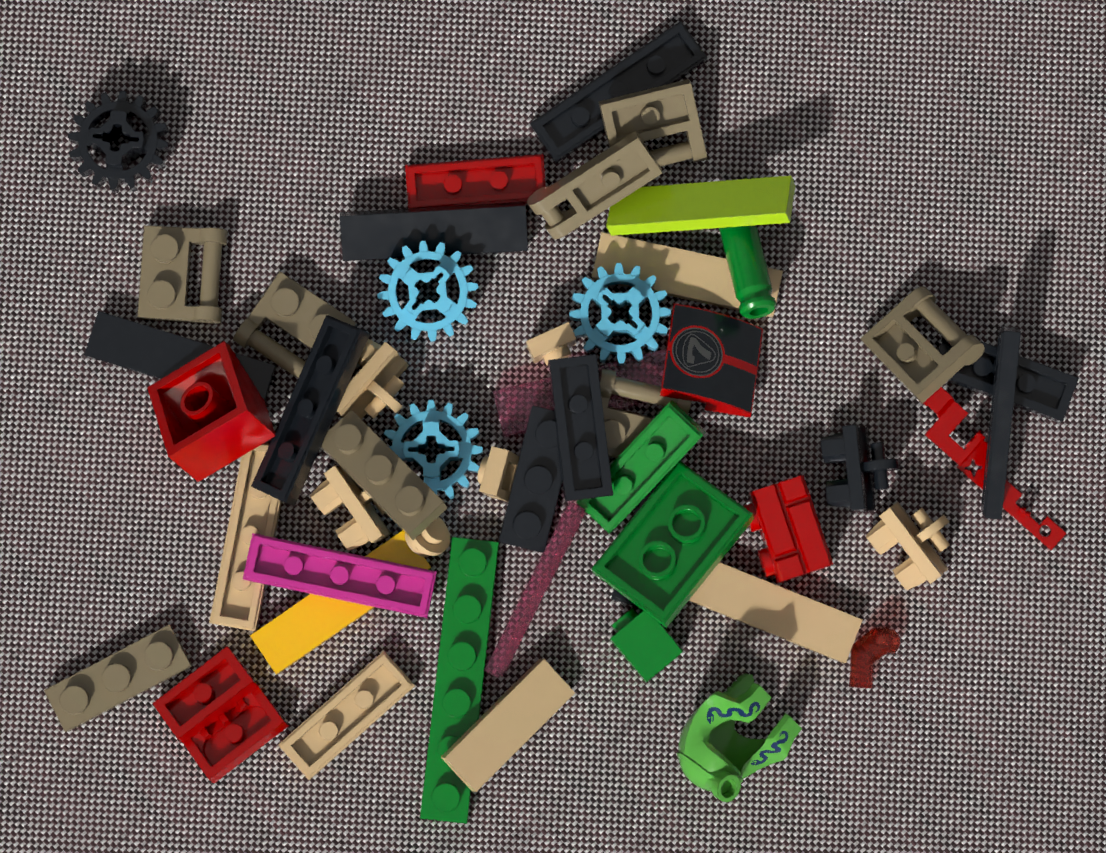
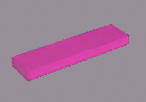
[243,533,437,618]

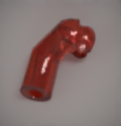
[849,626,901,689]

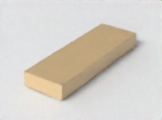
[278,651,415,780]
[441,659,575,792]

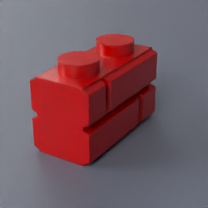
[743,475,833,584]

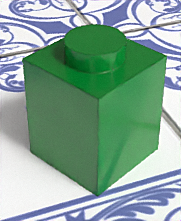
[610,608,683,683]

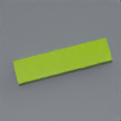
[606,175,796,236]

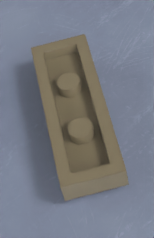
[321,410,447,540]
[44,624,193,732]

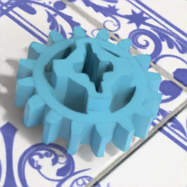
[377,241,479,342]
[569,263,671,366]
[384,400,483,499]

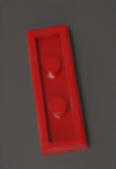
[405,154,546,208]

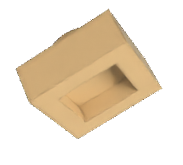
[526,322,576,366]
[478,446,519,502]

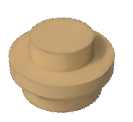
[405,517,450,557]

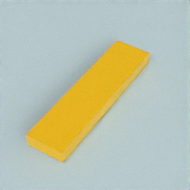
[250,530,431,675]

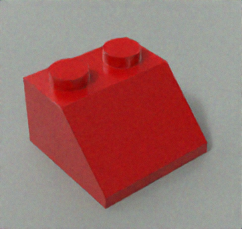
[147,341,276,482]

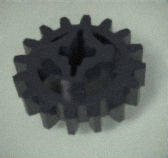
[68,91,171,194]

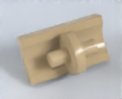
[336,339,409,420]
[310,466,392,551]
[866,502,950,590]

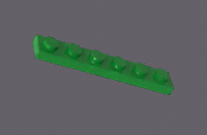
[420,537,499,824]

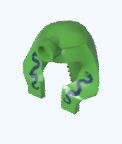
[677,674,802,802]

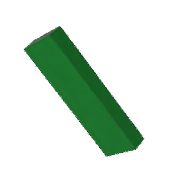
[576,400,706,534]

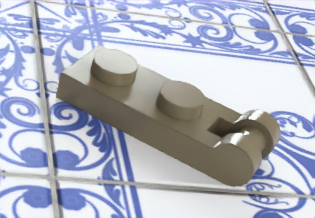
[527,131,663,239]

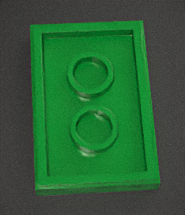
[591,461,754,628]

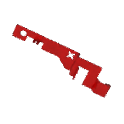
[923,387,1066,550]

